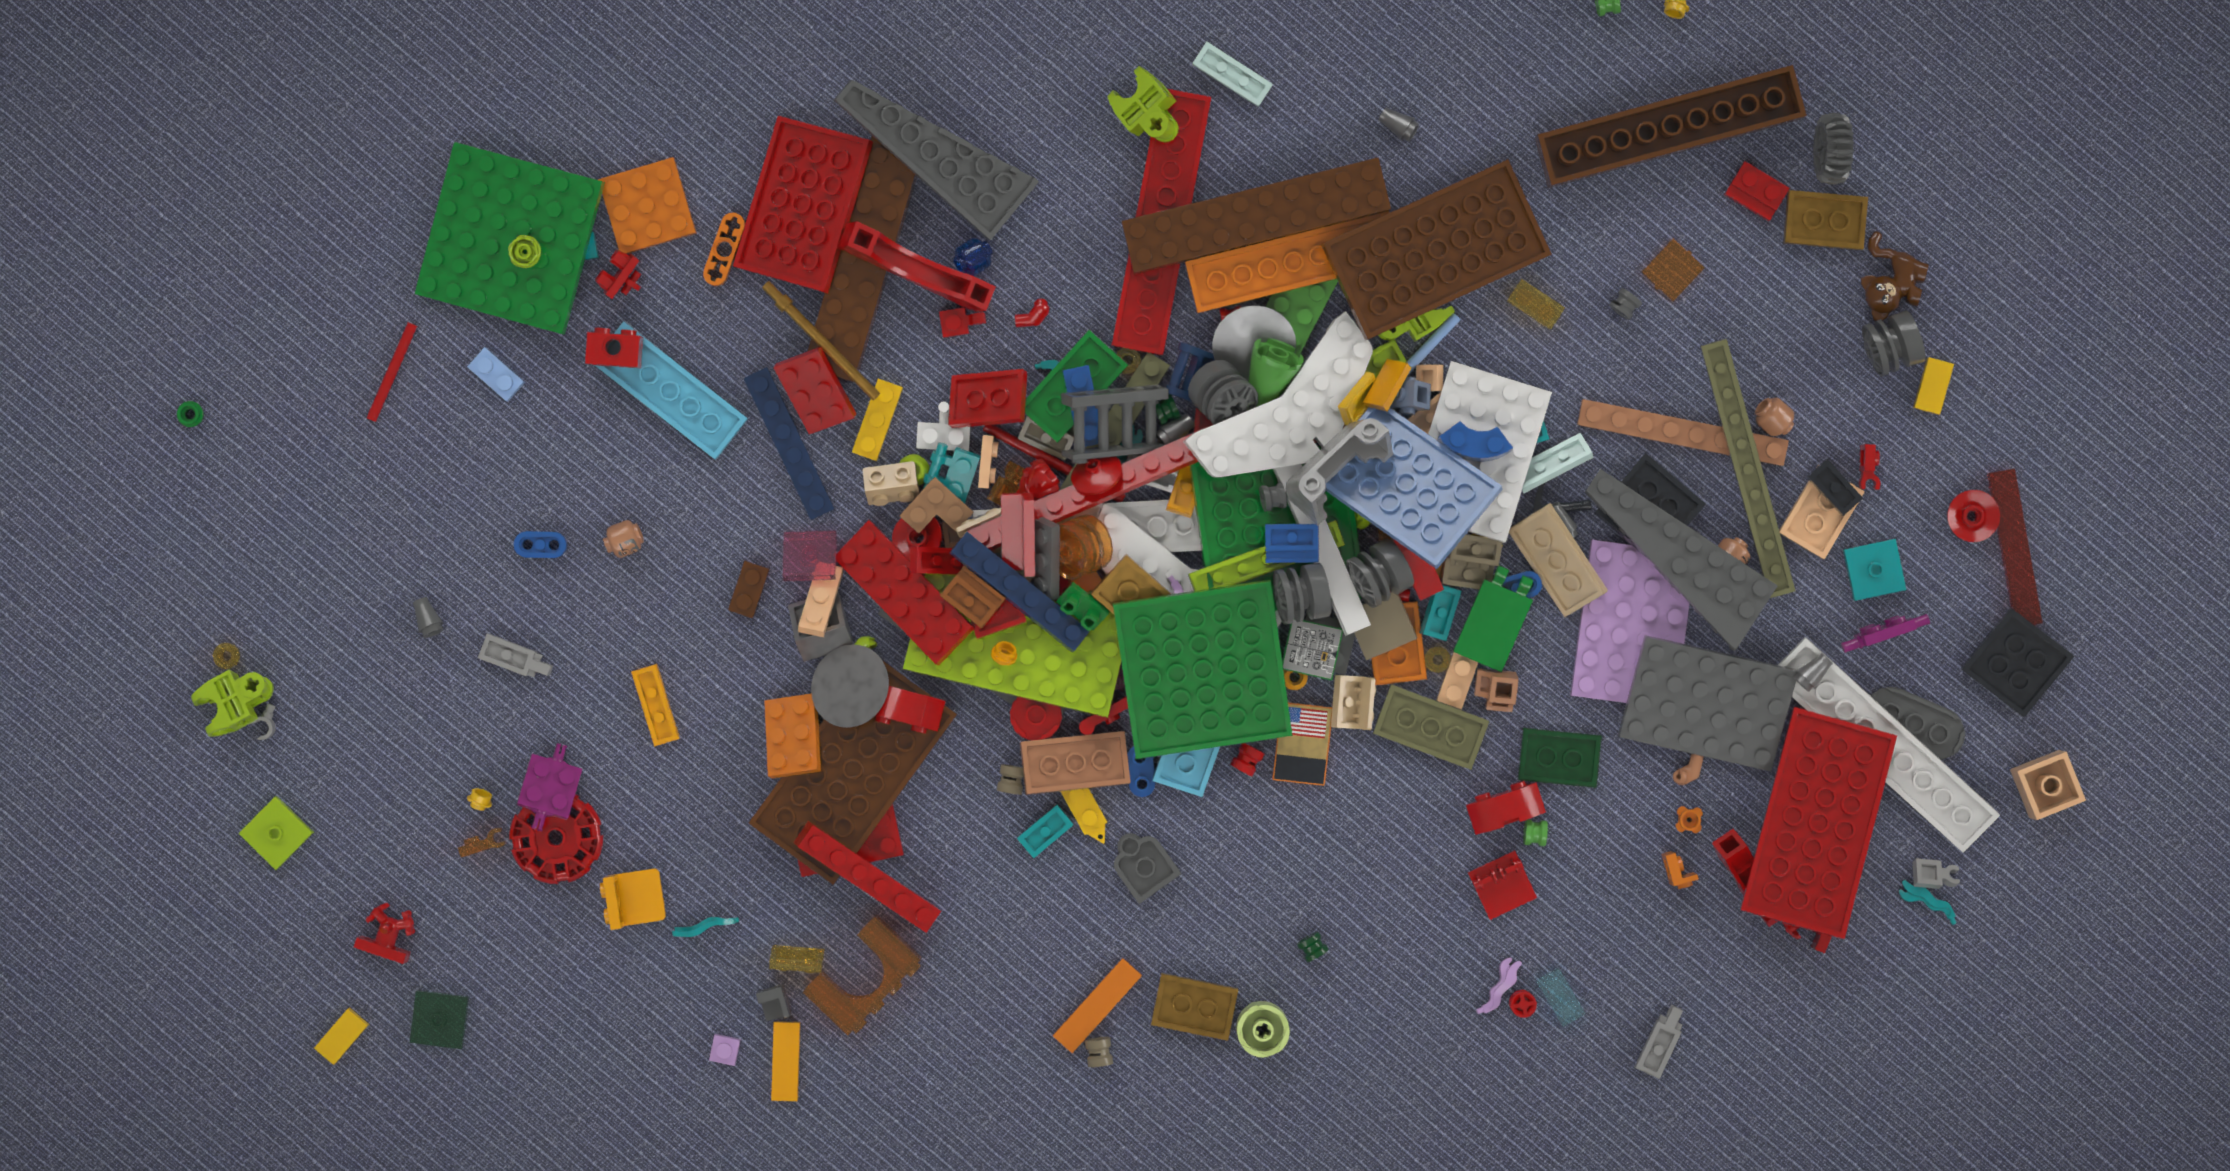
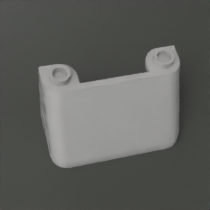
[1285,418,1393,526]

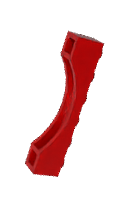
[837,221,996,312]
[793,821,941,933]

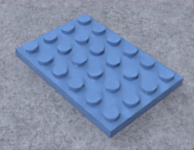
[1325,408,1503,569]

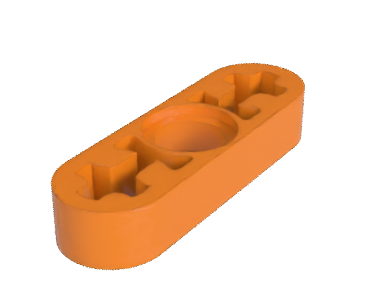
[703,213,746,286]

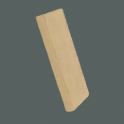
[1509,503,1608,617]

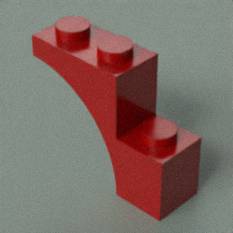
[1712,828,1778,927]

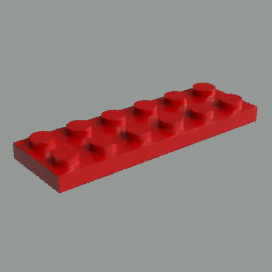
[833,520,975,666]

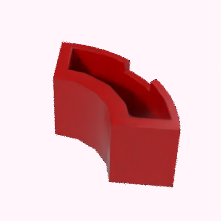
[875,686,945,734]
[1466,781,1546,835]

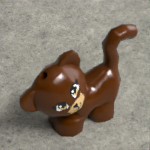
[1861,231,1929,321]

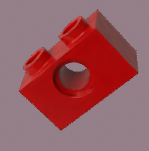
[585,328,643,369]

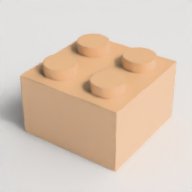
[2010,750,2086,820]

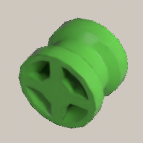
[1595,0,1621,17]
[1523,819,1548,847]

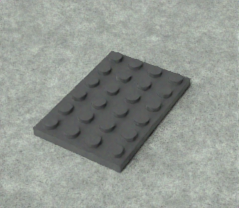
[1618,635,1798,771]

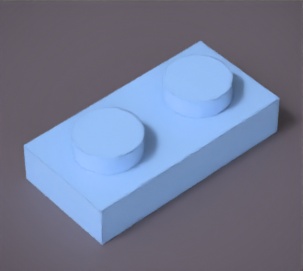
[467,347,525,402]

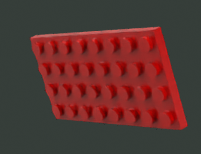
[1740,707,1898,939]

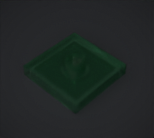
[409,990,469,1049]

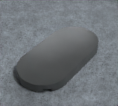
[1870,687,1965,760]

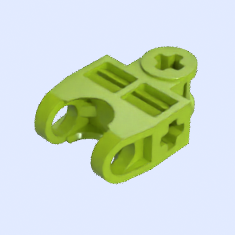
[1107,66,1178,142]
[1378,305,1455,342]
[191,670,274,737]

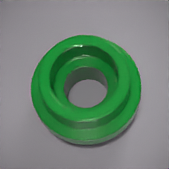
[177,401,204,427]

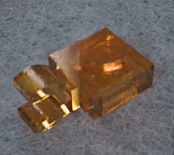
[987,461,1025,506]
[458,827,507,857]

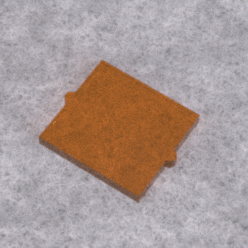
[1642,238,1704,302]

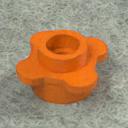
[1675,806,1703,833]

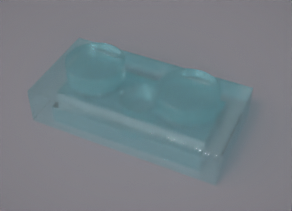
[1536,968,1586,1027]

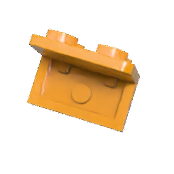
[600,868,666,930]

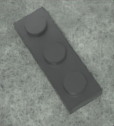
[1034,517,1060,600]

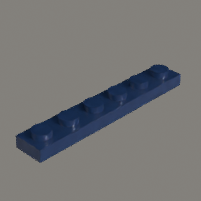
[743,367,835,520]
[949,532,1090,652]

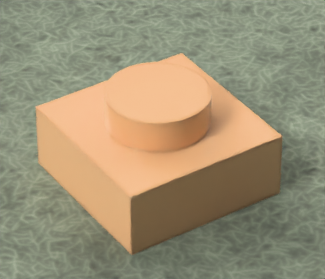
[1416,365,1443,391]

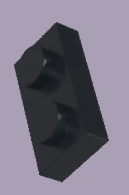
[1807,459,1863,516]

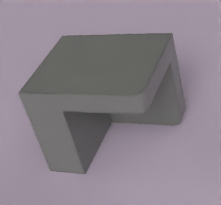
[756,984,792,1021]

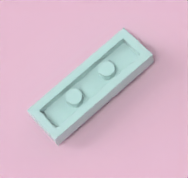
[1192,42,1273,107]
[1522,433,1594,493]

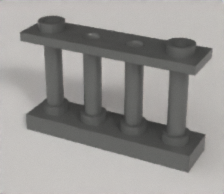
[1061,384,1168,464]

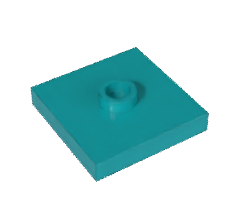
[1843,539,1907,601]

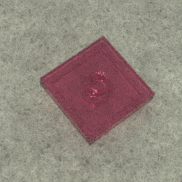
[782,531,837,581]

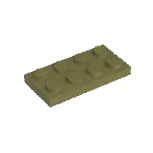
[1373,684,1490,770]

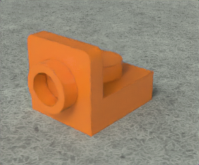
[1661,851,1699,889]

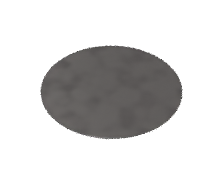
[1212,306,1296,381]
[811,644,889,728]

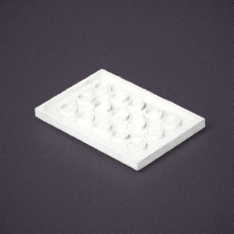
[1428,361,1552,543]

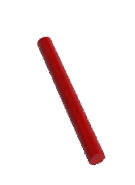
[366,322,417,422]

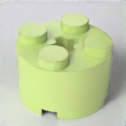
[1236,1001,1290,1058]

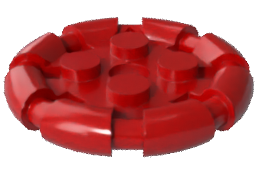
[509,794,603,884]

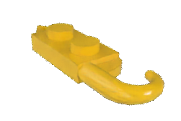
[1060,788,1107,844]

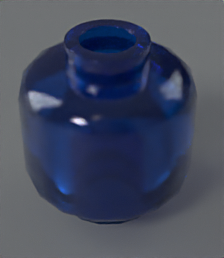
[953,238,993,276]

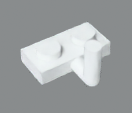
[916,402,970,451]

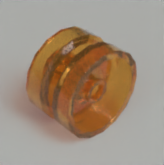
[1058,514,1113,580]

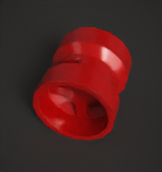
[1230,743,1265,777]

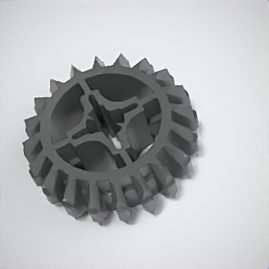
[1812,113,1854,184]

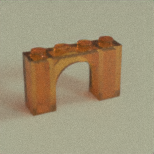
[803,914,922,1035]

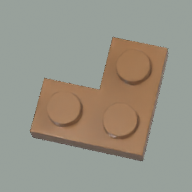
[900,477,974,533]

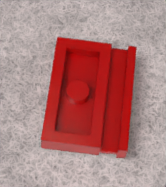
[1724,161,1790,222]

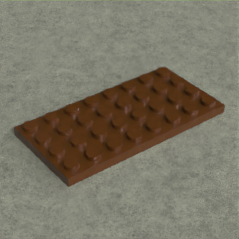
[1321,159,1552,341]
[749,660,957,885]

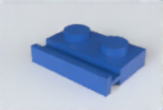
[1265,524,1319,563]

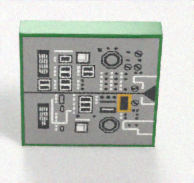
[1282,619,1343,680]

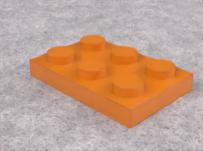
[764,694,821,779]

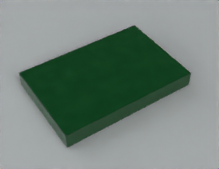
[1517,728,1602,788]

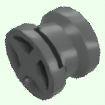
[1609,288,1643,320]
[1259,482,1287,512]

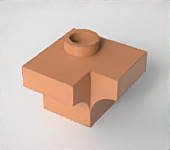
[1474,668,1519,712]

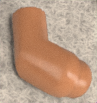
[1673,753,1704,785]

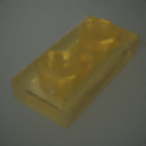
[1506,279,1565,330]
[769,945,825,973]

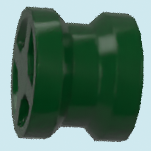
[1156,394,1181,425]
[1296,931,1329,963]

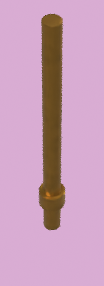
[762,281,880,401]

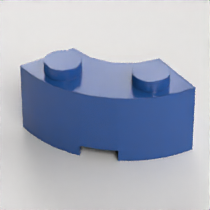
[1437,421,1513,462]

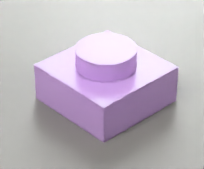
[709,1034,741,1066]

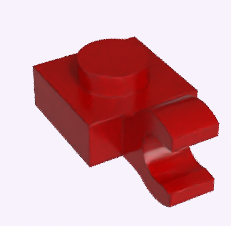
[939,308,986,338]
[1859,444,1881,490]

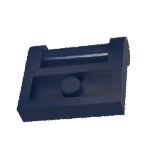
[1165,342,1215,402]

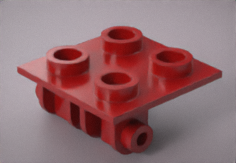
[1468,850,1537,920]

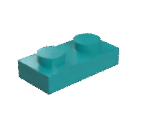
[1419,585,1461,641]
[1017,804,1074,858]

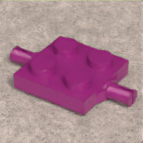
[1841,614,1930,653]
[516,743,582,831]

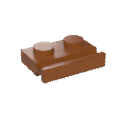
[940,566,1006,629]

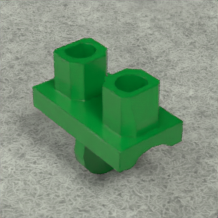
[1056,582,1110,631]

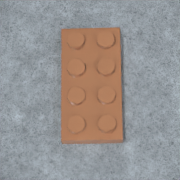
[1020,731,1131,795]

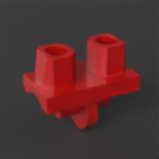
[595,249,642,299]

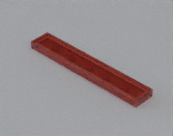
[1987,469,2043,625]

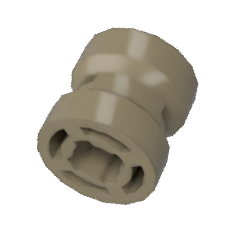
[997,764,1024,795]
[1085,1037,1113,1067]

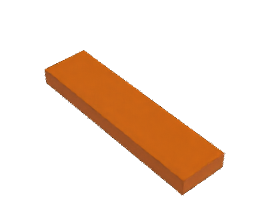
[1053,957,1142,1053]

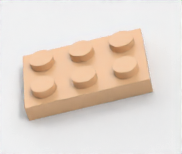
[1779,465,1865,559]

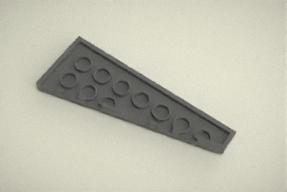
[833,80,1039,240]
[1585,469,1778,651]

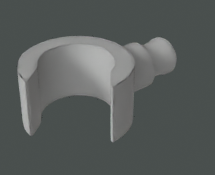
[250,704,276,740]

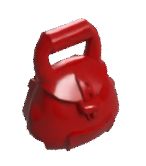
[1016,458,1060,501]

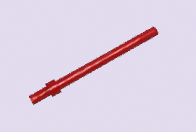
[983,425,1126,502]

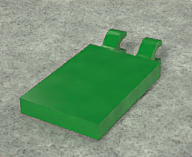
[1453,565,1533,672]

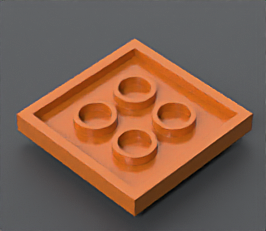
[598,157,697,254]

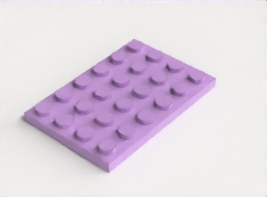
[1570,540,1690,703]

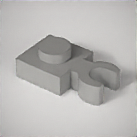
[1912,858,1960,889]

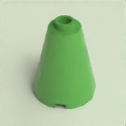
[1248,338,1304,407]

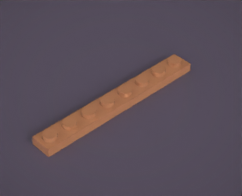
[1577,399,1789,466]

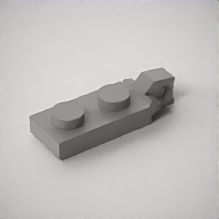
[478,633,553,677]
[1634,1004,1683,1079]

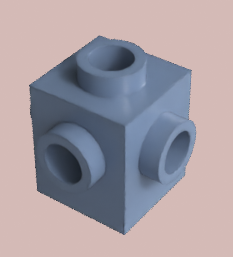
[1390,377,1431,416]

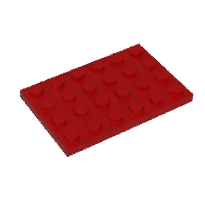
[733,116,873,293]

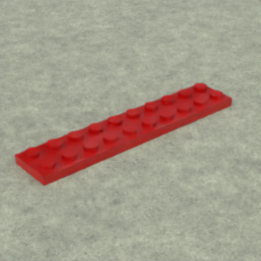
[1112,89,1211,356]

